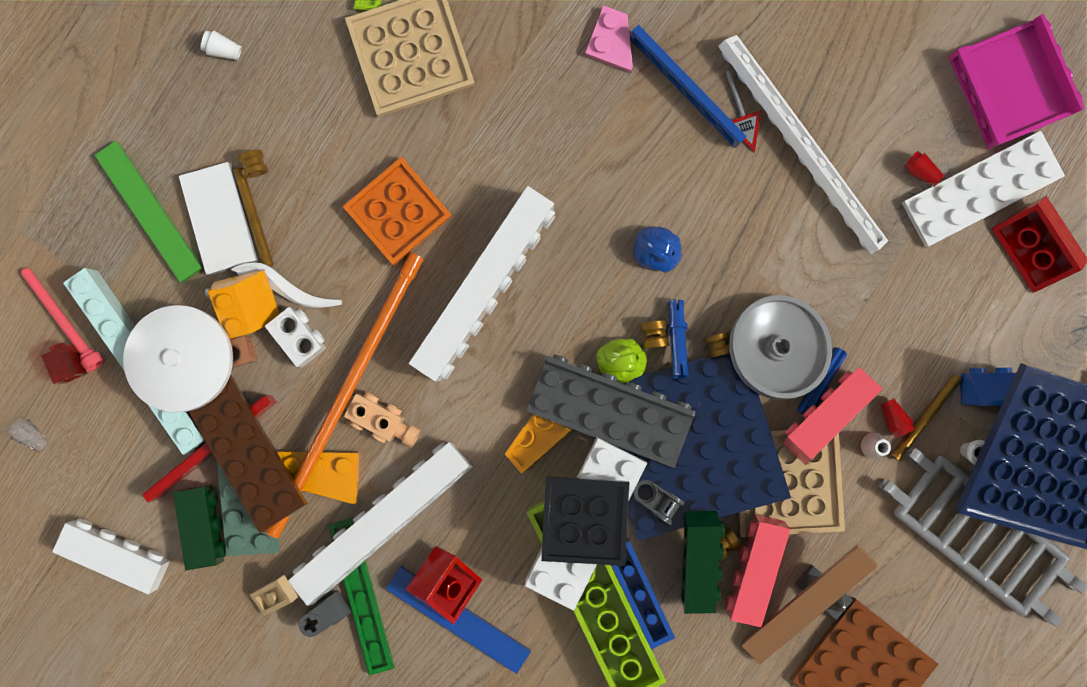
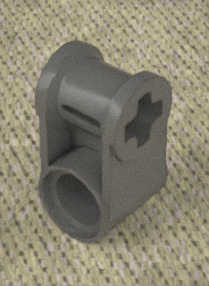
[632,480,685,526]
[299,590,352,637]

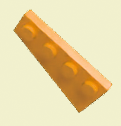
[505,415,573,474]
[277,451,359,505]

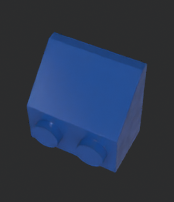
[960,367,1016,406]

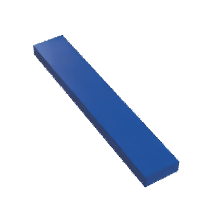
[630,24,747,148]
[386,566,531,674]

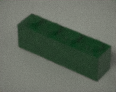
[681,511,725,614]

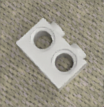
[265,307,327,367]

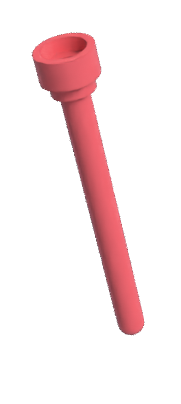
[21,268,105,372]

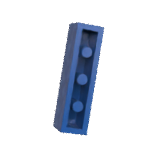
[612,538,675,650]

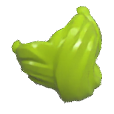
[596,339,647,383]

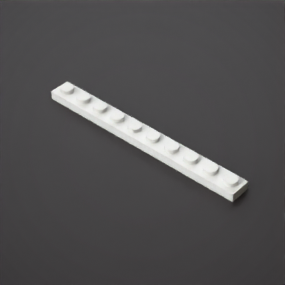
[718,35,888,255]

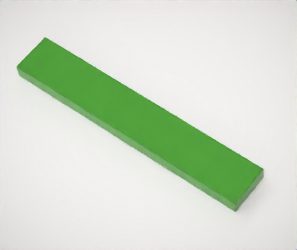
[94,141,204,283]

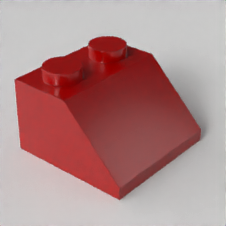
[406,546,482,624]

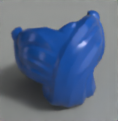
[633,226,682,273]

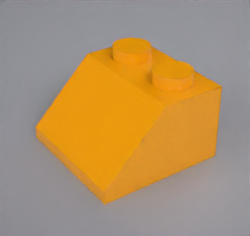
[208,269,280,339]

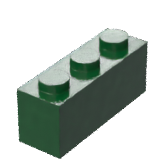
[173,485,226,571]

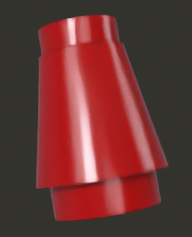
[904,151,945,187]
[880,398,915,438]

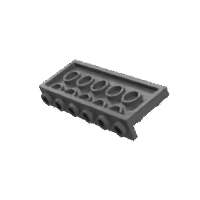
[526,354,696,469]

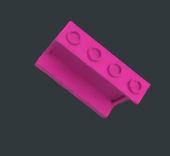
[948,13,1085,150]

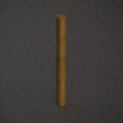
[233,167,274,267]
[891,374,962,461]

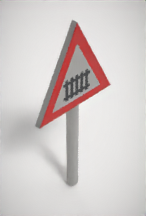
[726,70,762,153]

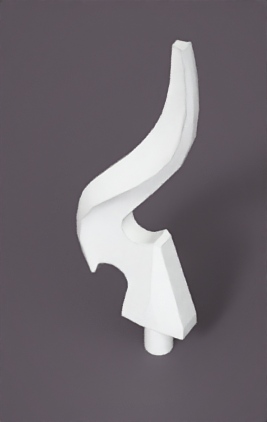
[205,262,342,308]

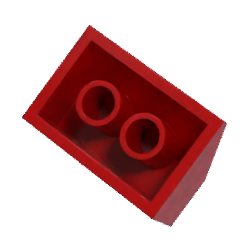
[991,195,1087,293]

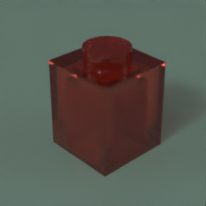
[41,343,89,384]

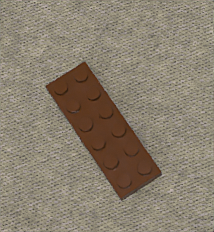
[188,374,308,533]

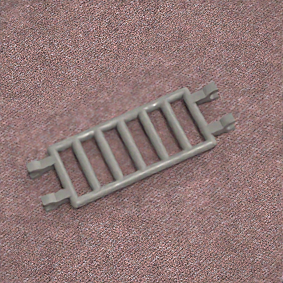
[877,447,1087,627]

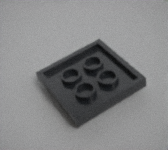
[541,476,630,566]

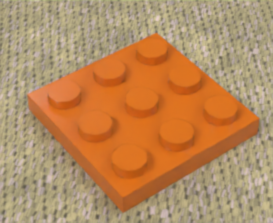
[342,156,453,266]

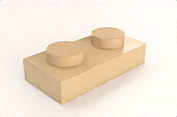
[250,575,299,616]

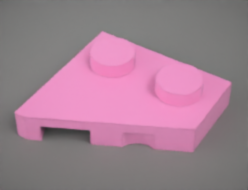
[585,5,633,73]

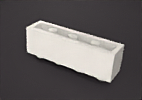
[53,518,170,594]

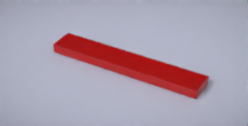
[142,395,277,503]

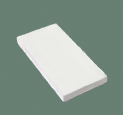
[179,162,258,275]

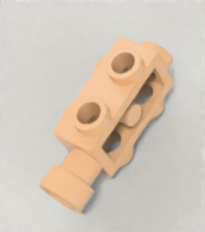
[344,391,421,448]

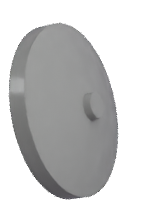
[729,295,832,400]

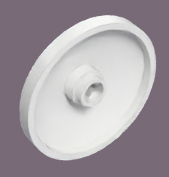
[123,305,233,412]

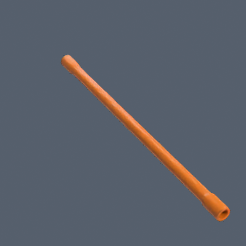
[264,252,424,539]

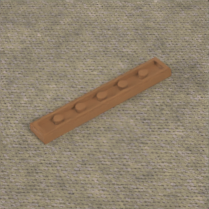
[741,544,878,664]

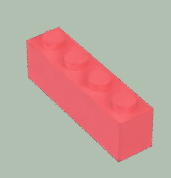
[783,367,883,465]
[725,513,791,627]

